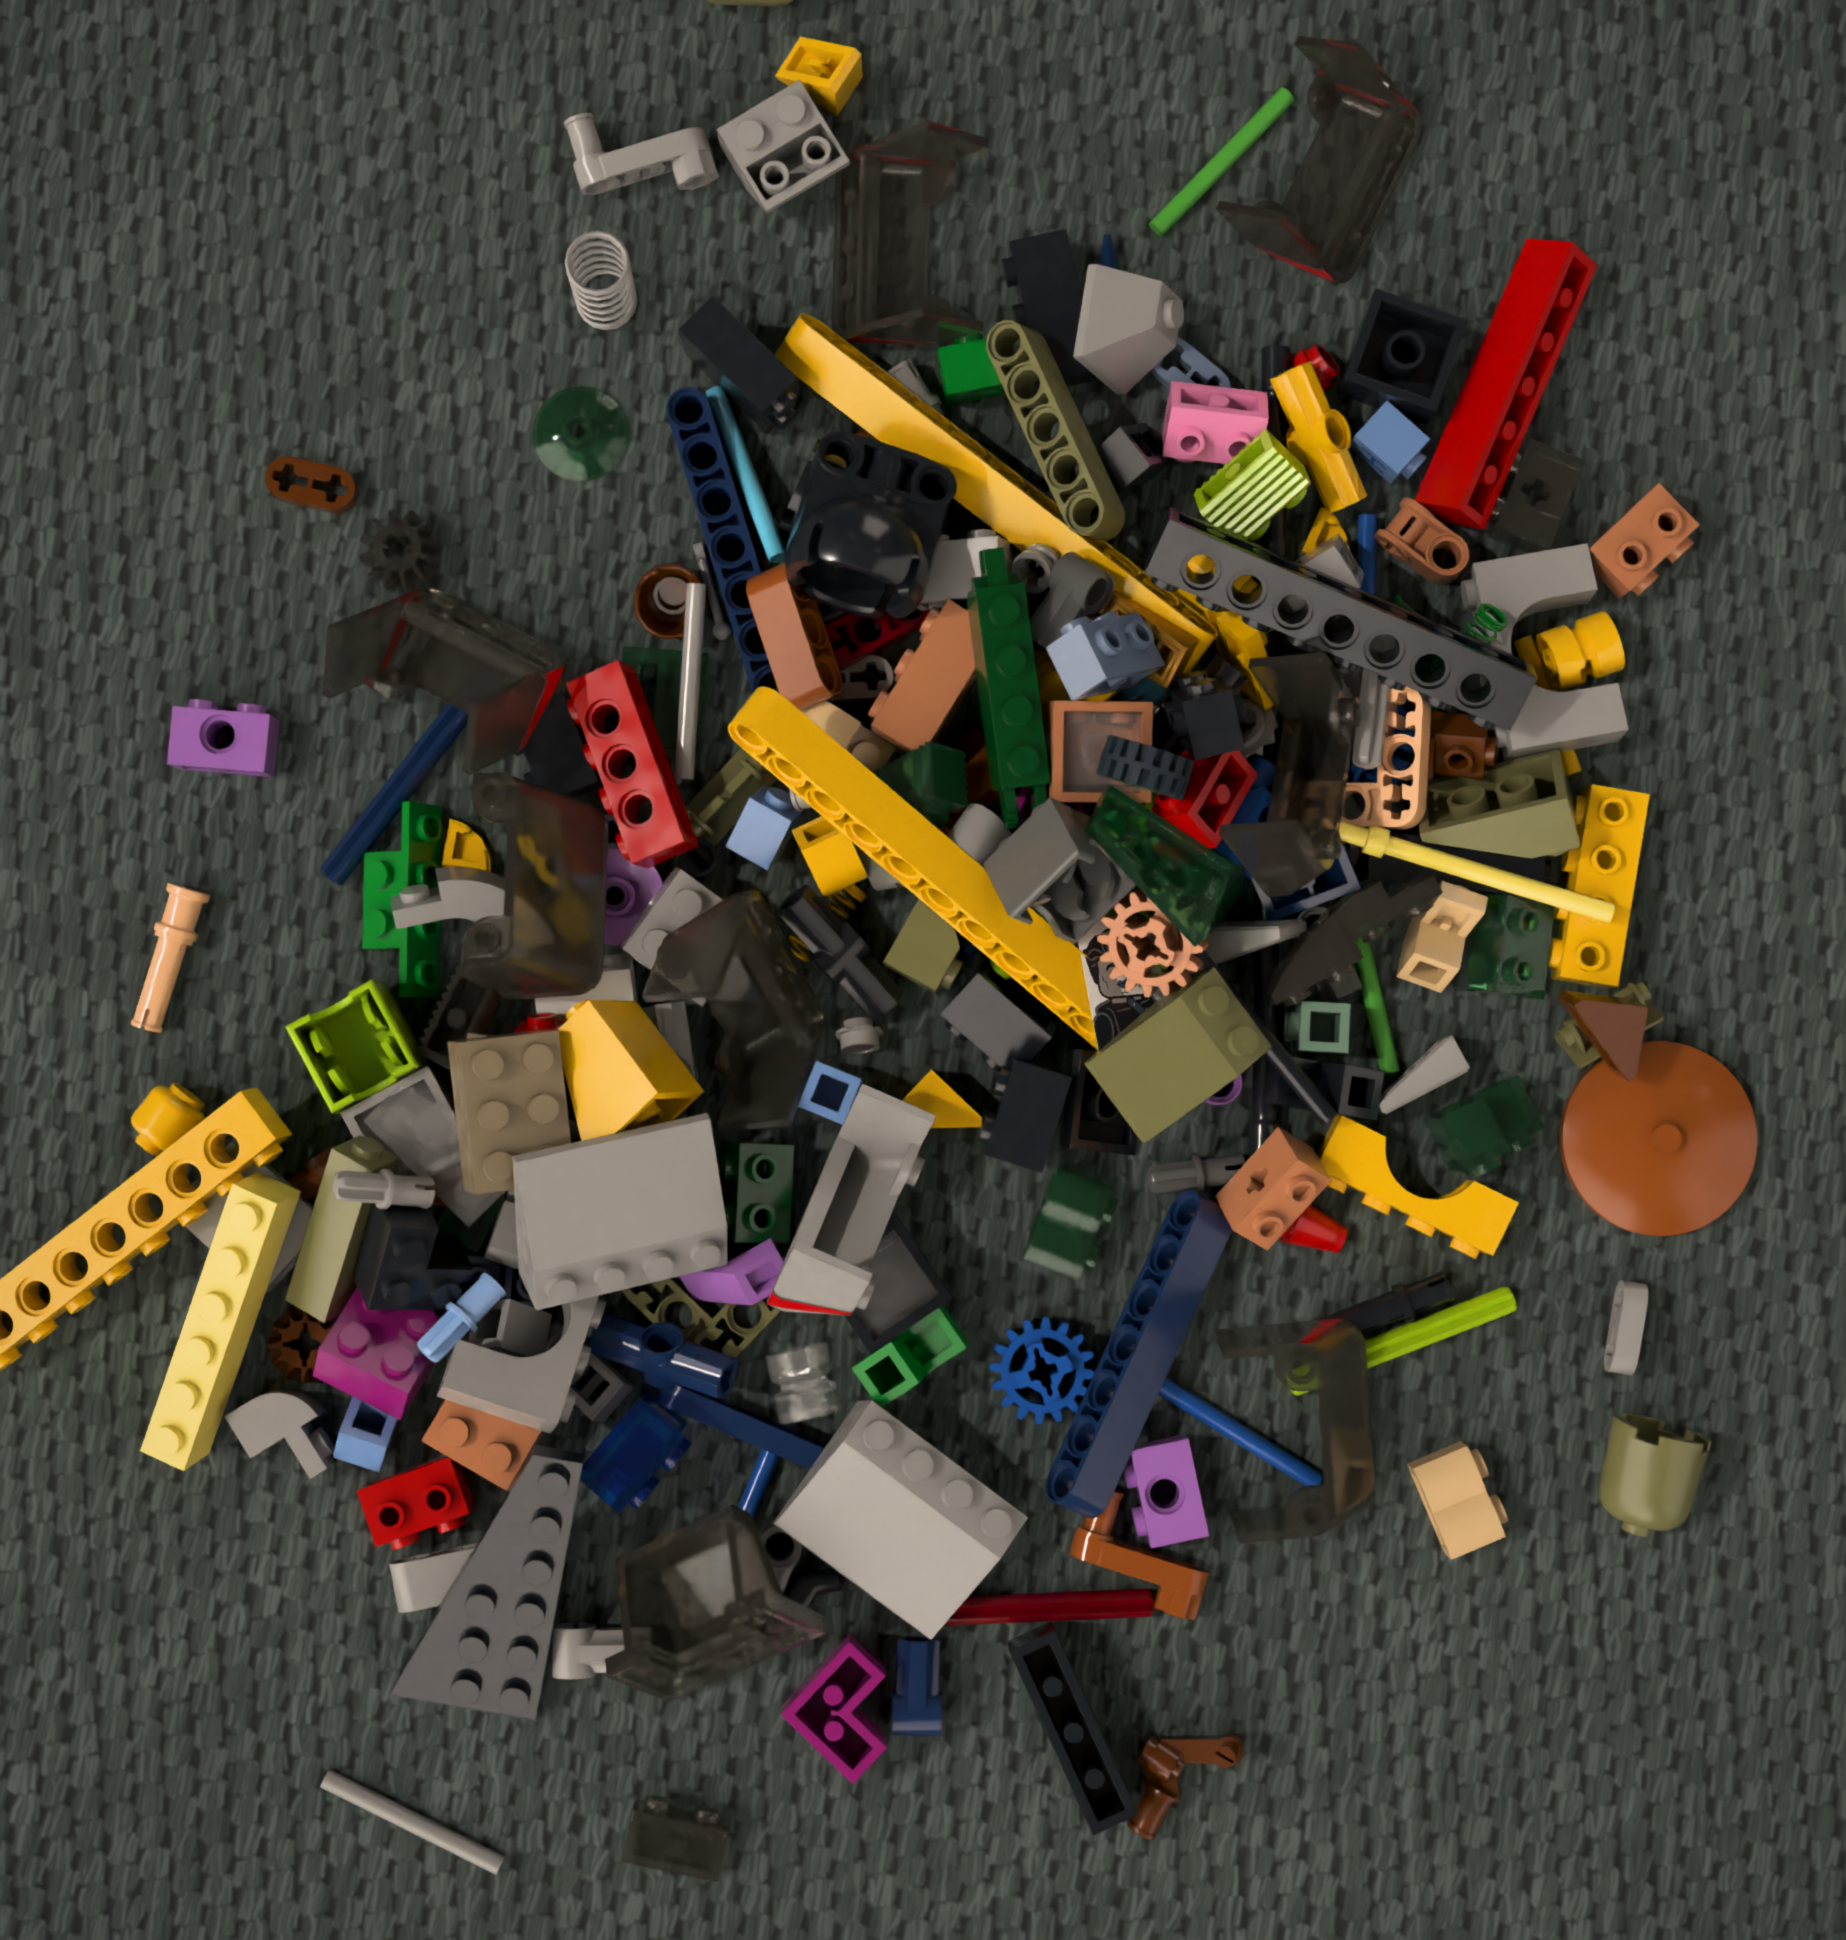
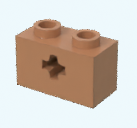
[1215,1126,1332,1251]

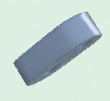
[1151,337,1231,390]

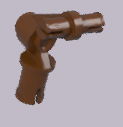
[1127,1733,1245,1840]

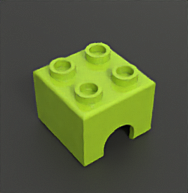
[285,979,430,1114]

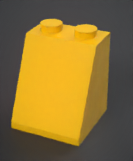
[558,999,704,1141]

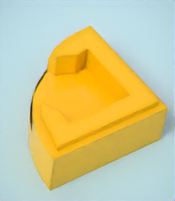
[1301,507,1350,555]
[442,819,492,873]

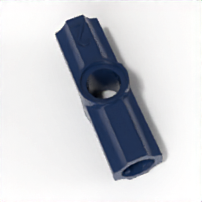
[588,1313,738,1399]

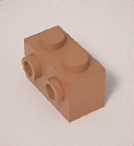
[1589,483,1700,599]

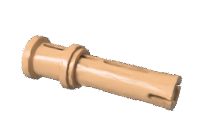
[131,883,211,1033]

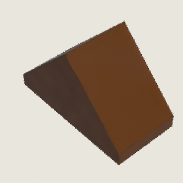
[1557,991,1649,1082]

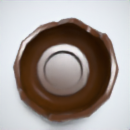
[634,562,708,640]

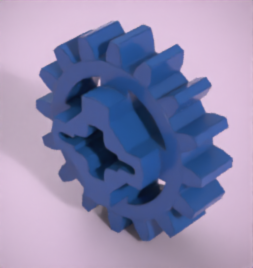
[989,1316,1095,1425]

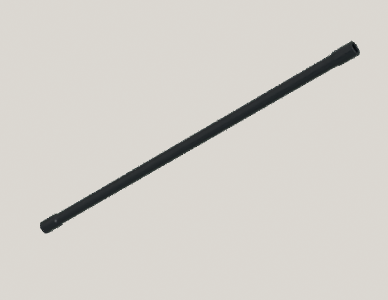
[1249,345,1291,1158]

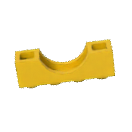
[1317,1115,1519,1259]

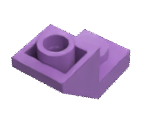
[679,1238,784,1306]

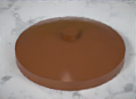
[1559,1041,1758,1236]

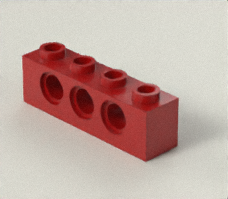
[566,660,699,869]

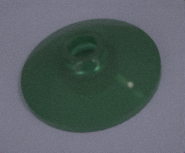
[533,386,629,482]

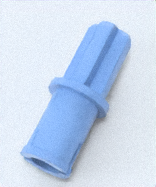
[417,1272,506,1363]

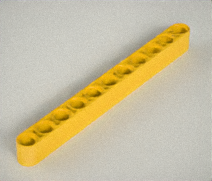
[774,313,1218,674]
[728,686,1098,1050]

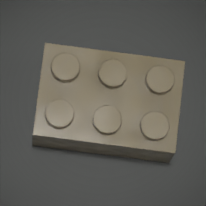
[447,1029,571,1195]

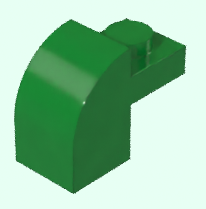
[852,1305,970,1408]

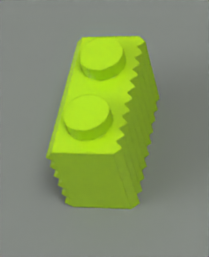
[1194,429,1311,541]

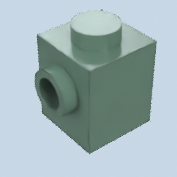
[1284,1001,1351,1054]

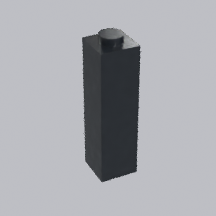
[1359,832,1552,899]

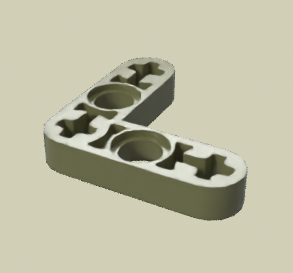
[622,1256,785,1358]

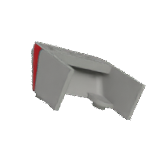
[766,1083,936,1316]

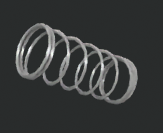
[565,230,638,330]

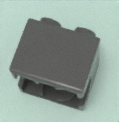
[983,797,1142,944]

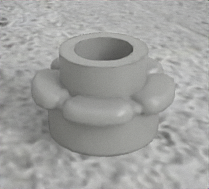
[835,1017,883,1055]

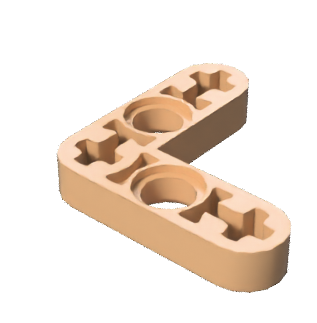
[1284,686,1431,830]

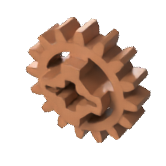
[1097,887,1208,998]

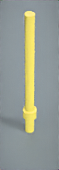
[1325,817,1615,923]

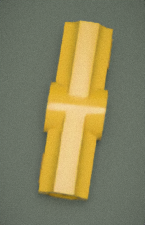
[1270,361,1367,513]

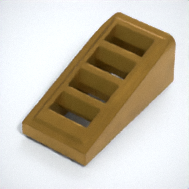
[1101,590,1199,689]

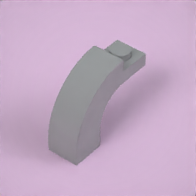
[390,866,559,983]

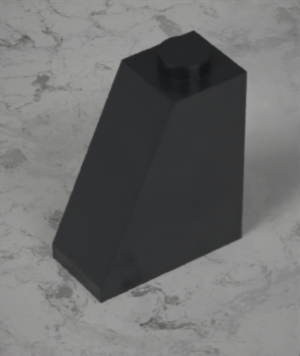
[1045,423,1175,526]

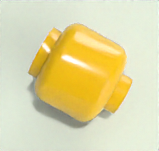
[131,1082,206,1157]

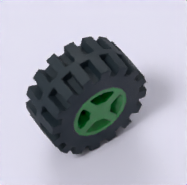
[1096,735,1195,800]

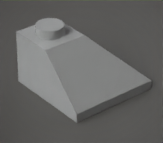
[1073,264,1184,395]

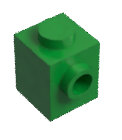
[937,333,1004,406]

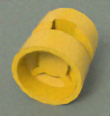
[1536,611,1625,692]

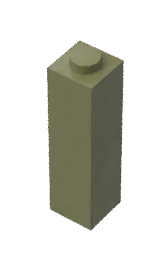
[285,1136,400,1323]

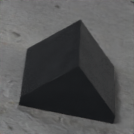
[1060,1049,1137,1156]

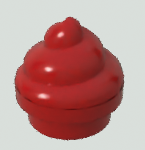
[1293,343,1340,391]

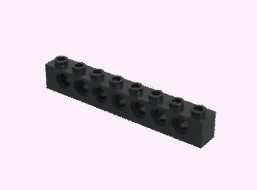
[1145,507,1538,731]

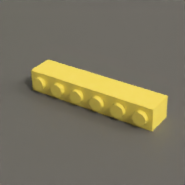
[140,1172,301,1471]

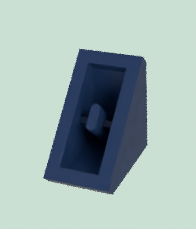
[1251,842,1362,920]

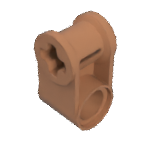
[1374,497,1469,585]

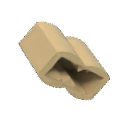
[1407,1441,1508,1560]

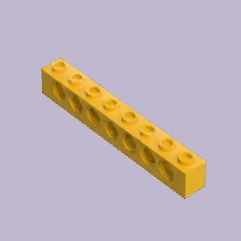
[0,1087,292,1371]

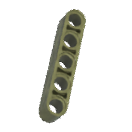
[986,320,1125,541]

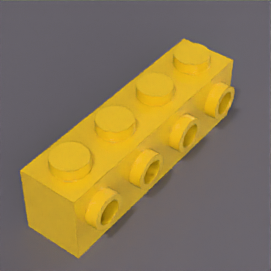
[1545,784,1650,989]

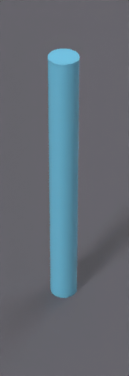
[706,386,786,563]

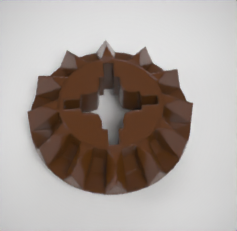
[267,1307,338,1383]

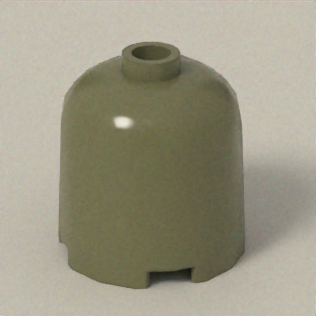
[1598,1412,1712,1537]

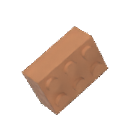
[868,599,977,766]

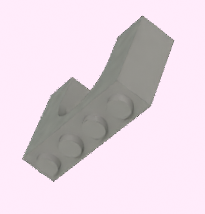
[1460,543,1629,761]
[436,1200,606,1434]

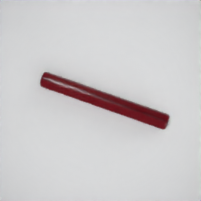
[944,1588,1154,1626]

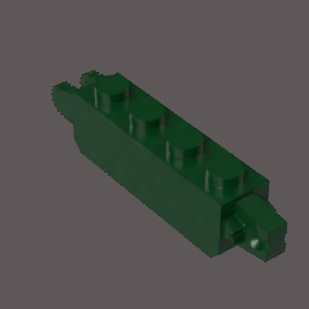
[967,547,1051,830]

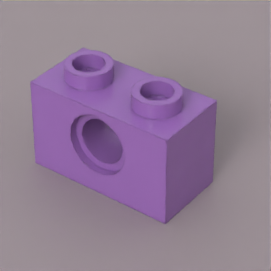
[167,699,280,778]
[1123,1434,1209,1548]

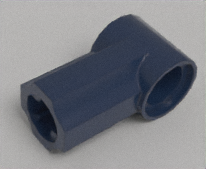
[892,1635,942,1736]

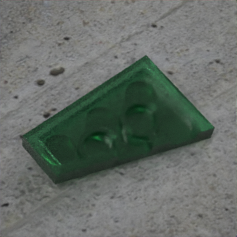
[1085,785,1235,947]

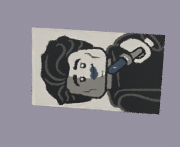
[1078,916,1164,1051]

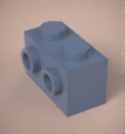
[1046,611,1165,701]

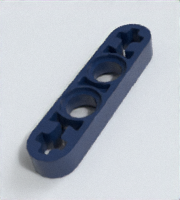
[657,1385,826,1469]

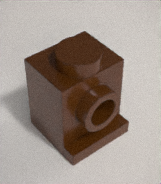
[1428,711,1499,779]

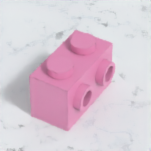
[1162,381,1269,465]

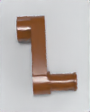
[1069,1489,1210,1620]

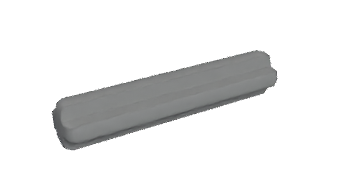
[1352,634,1396,770]

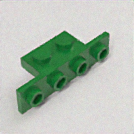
[362,801,442,999]

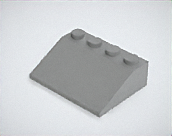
[512,1113,727,1311]
[773,1400,1028,1640]

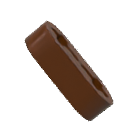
[265,456,359,514]

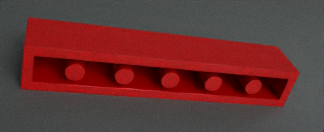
[1415,238,1598,530]

